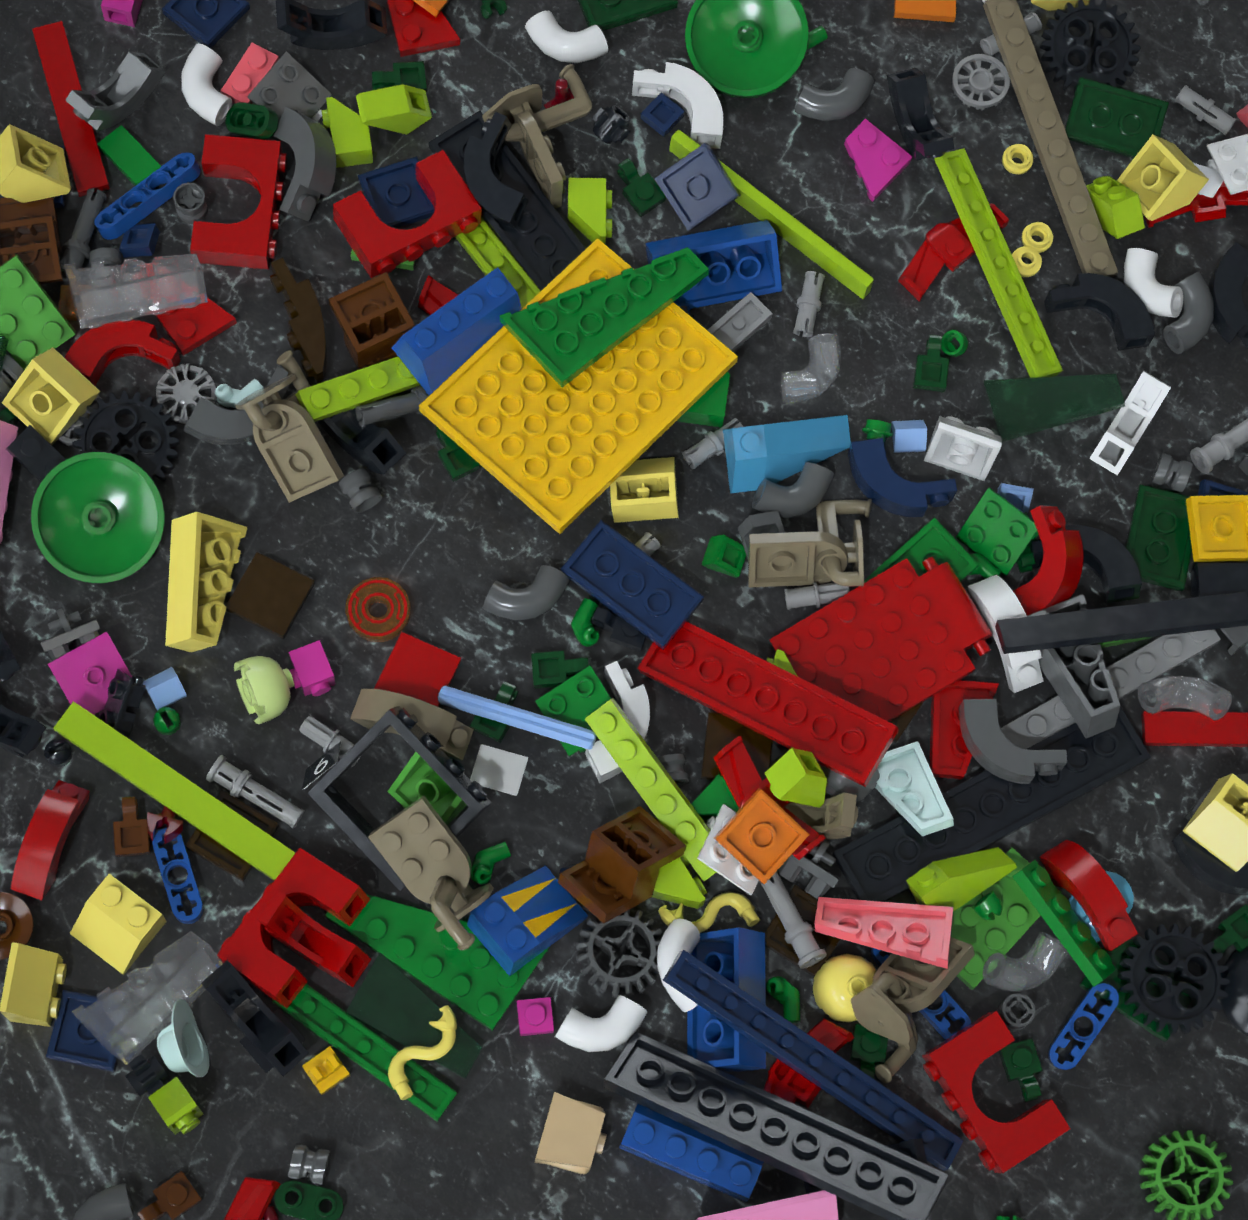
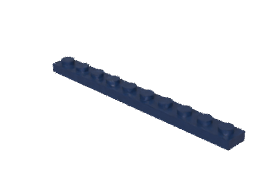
[663,950,964,1171]

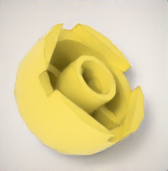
[813,954,877,1022]

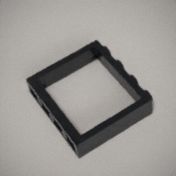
[308,706,491,891]

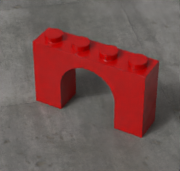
[190,134,287,270]
[333,150,482,278]
[216,848,370,1008]
[922,1011,1071,1173]

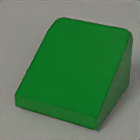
[702,534,746,578]

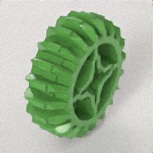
[1139,1130,1233,1220]

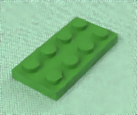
[951,848,1062,990]

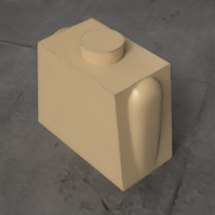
[535,1092,607,1175]

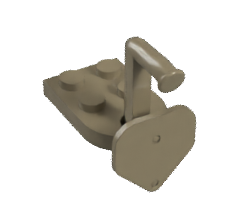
[482,64,592,209]
[235,350,344,503]
[748,499,872,588]
[368,796,493,950]
[851,937,975,1083]

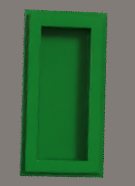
[97,125,161,186]

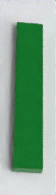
[271,984,457,1122]

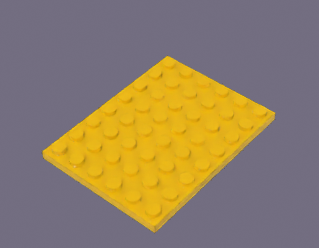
[419,238,738,534]

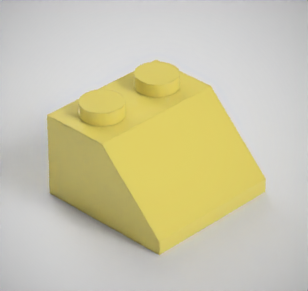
[0,124,71,203]
[1117,134,1209,221]
[2,347,100,445]
[70,874,167,975]
[0,942,67,1027]

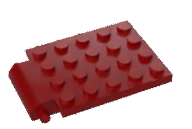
[769,556,993,722]

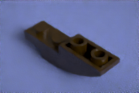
[269,257,327,384]

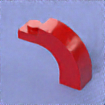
[64,319,181,386]
[1013,505,1084,616]
[11,780,90,900]
[1039,840,1138,951]
[257,891,371,988]

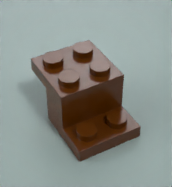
[0,197,63,284]
[328,272,415,370]
[558,806,686,923]

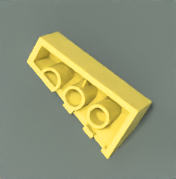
[165,512,247,652]

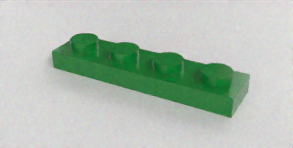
[1012,860,1116,987]

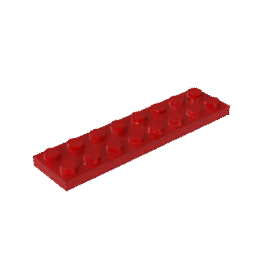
[637,621,899,787]

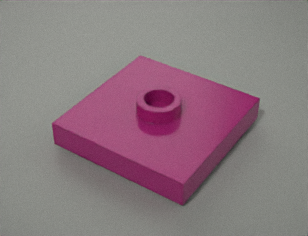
[47,631,132,715]

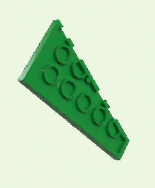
[499,247,709,388]
[325,894,550,1032]

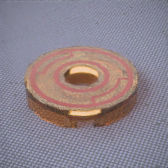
[345,577,411,643]

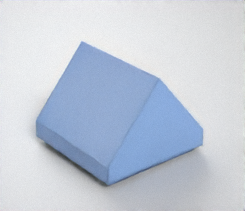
[891,420,927,453]
[997,483,1034,513]
[144,667,187,711]

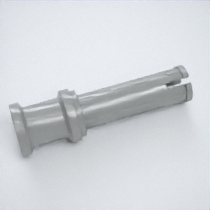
[1190,418,1248,474]
[206,755,305,828]
[759,871,827,969]

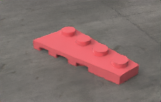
[814,897,953,969]

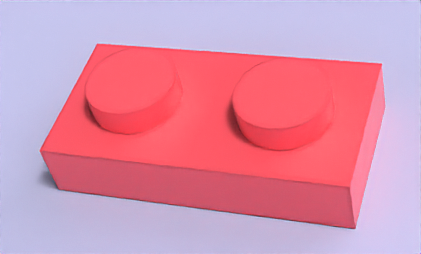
[220,42,279,104]

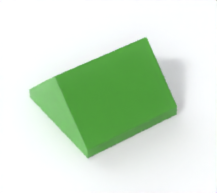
[387,752,467,825]

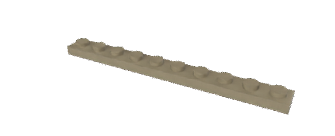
[983,0,1118,278]

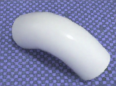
[525,11,608,63]
[181,43,232,126]
[1124,248,1183,318]
[657,918,700,1012]
[555,995,648,1052]

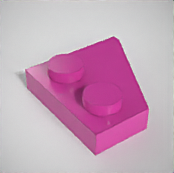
[844,118,912,202]

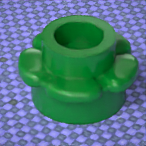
[862,419,893,443]

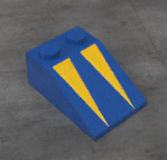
[467,866,588,976]

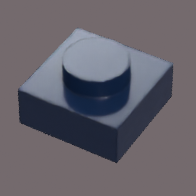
[640,92,685,137]
[119,223,160,258]

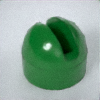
[941,330,969,357]
[153,707,181,735]
[972,891,1003,921]

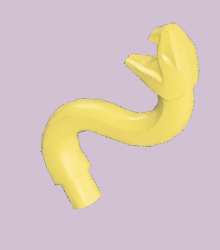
[658,892,760,933]
[388,1005,457,1100]

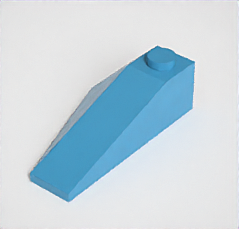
[723,415,851,493]

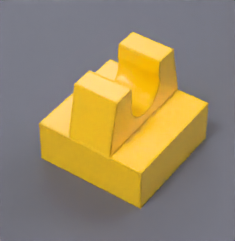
[302,1046,350,1095]

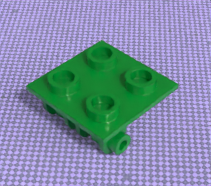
[956,487,1039,576]
[535,665,611,757]

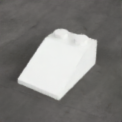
[924,416,1002,481]

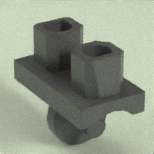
[40,607,100,660]
[778,840,840,899]

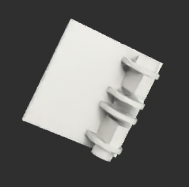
[1206,134,1248,195]
[697,804,759,895]

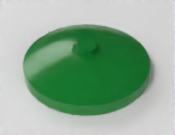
[685,0,809,98]
[31,452,165,583]

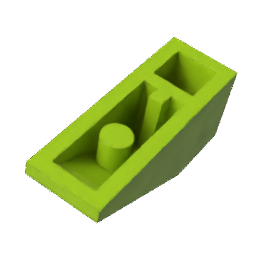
[906,847,1017,912]

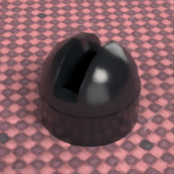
[44,739,73,767]

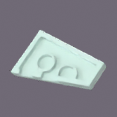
[875,741,954,836]

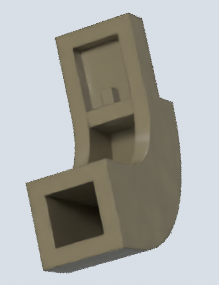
[350,689,474,760]
[785,792,858,840]

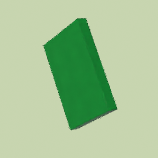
[864,518,979,583]

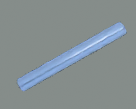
[438,686,596,750]

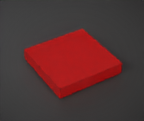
[374,632,461,707]

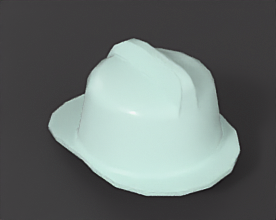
[157,999,210,1077]

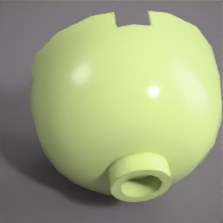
[234,656,294,724]

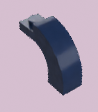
[848,438,957,517]

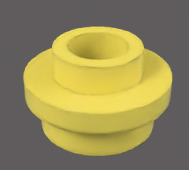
[1002,144,1033,175]
[1022,222,1053,253]
[1012,246,1042,277]

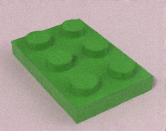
[0,254,76,370]

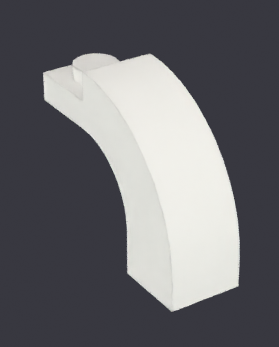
[632,62,723,149]
[1090,371,1171,475]
[968,575,1044,693]
[585,661,650,783]

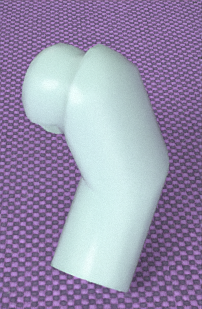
[215,379,263,408]

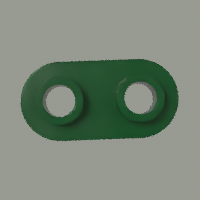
[226,102,278,140]
[275,1181,344,1220]

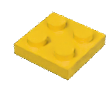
[1186,495,1248,562]

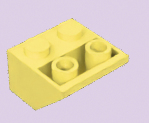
[610,457,679,523]
[1183,773,1248,872]

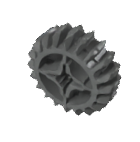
[576,909,662,998]

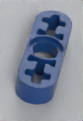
[152,828,204,924]
[1048,983,1119,1070]

